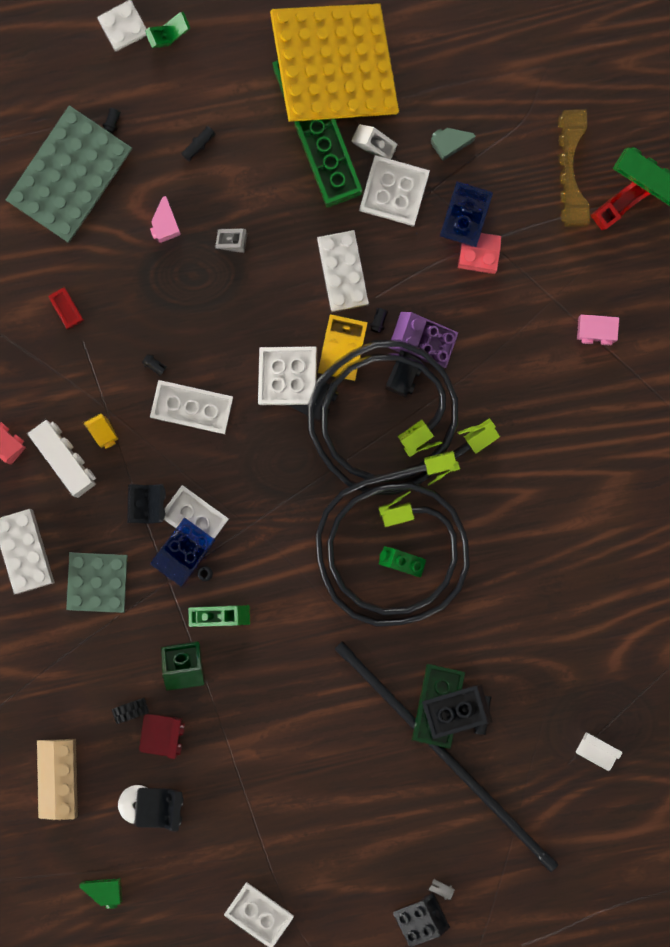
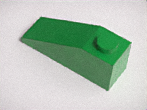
[188,605,250,627]

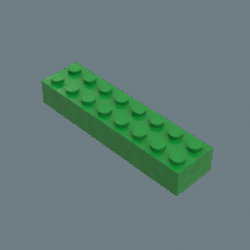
[272,60,362,208]

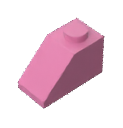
[150,196,181,243]

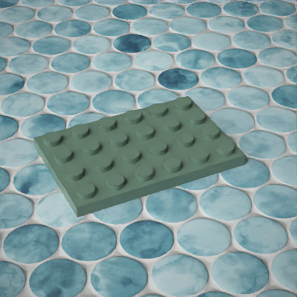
[6,106,132,243]

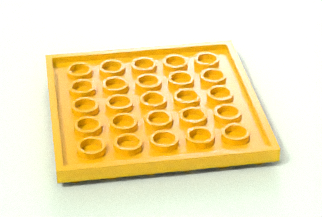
[270,4,399,122]

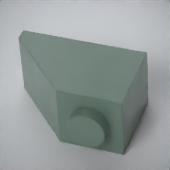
[430,128,476,161]

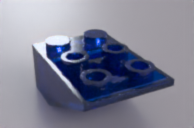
[150,517,215,588]

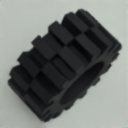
[111,698,149,724]

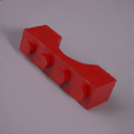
[590,182,650,230]

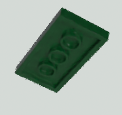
[412,664,465,748]

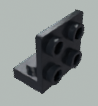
[393,893,450,947]

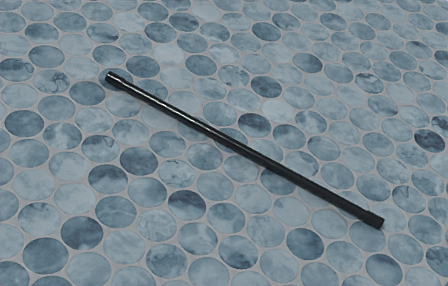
[334,641,558,872]

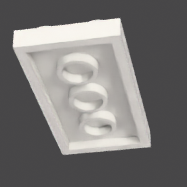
[317,230,369,312]
[150,380,233,434]

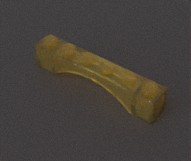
[558,109,590,227]

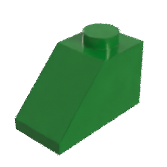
[80,878,122,909]

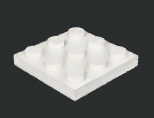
[359,155,430,226]
[258,347,317,405]

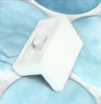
[576,732,623,771]

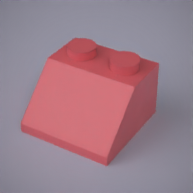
[458,230,501,274]
[0,422,26,465]

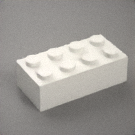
[27,420,96,498]
[0,509,55,594]

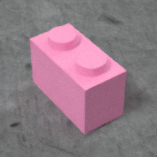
[577,314,619,345]

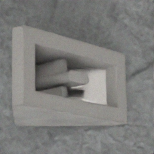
[215,229,247,253]

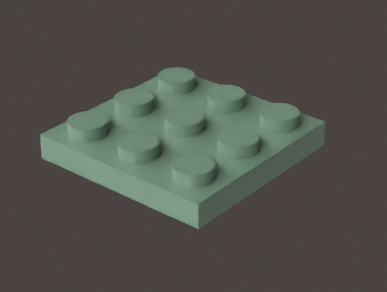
[66,552,128,613]

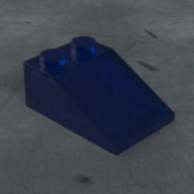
[440,182,493,247]

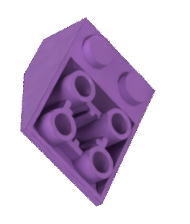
[388,312,458,368]

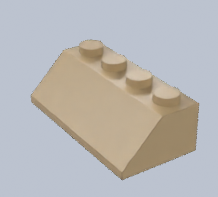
[37,739,78,820]

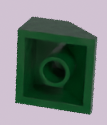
[161,641,205,691]

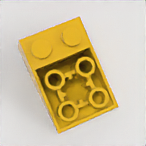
[318,314,368,381]

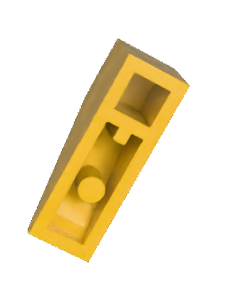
[84,414,118,449]

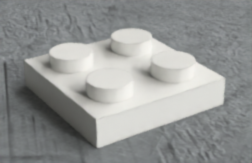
[97,0,147,52]

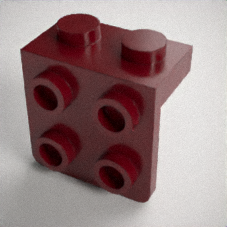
[139,714,185,759]

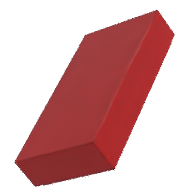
[48,287,84,330]

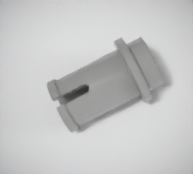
[429,879,455,900]

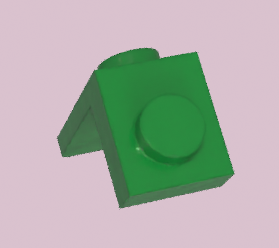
[145,12,190,48]
[378,546,426,577]

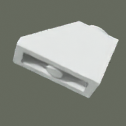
[351,124,398,160]

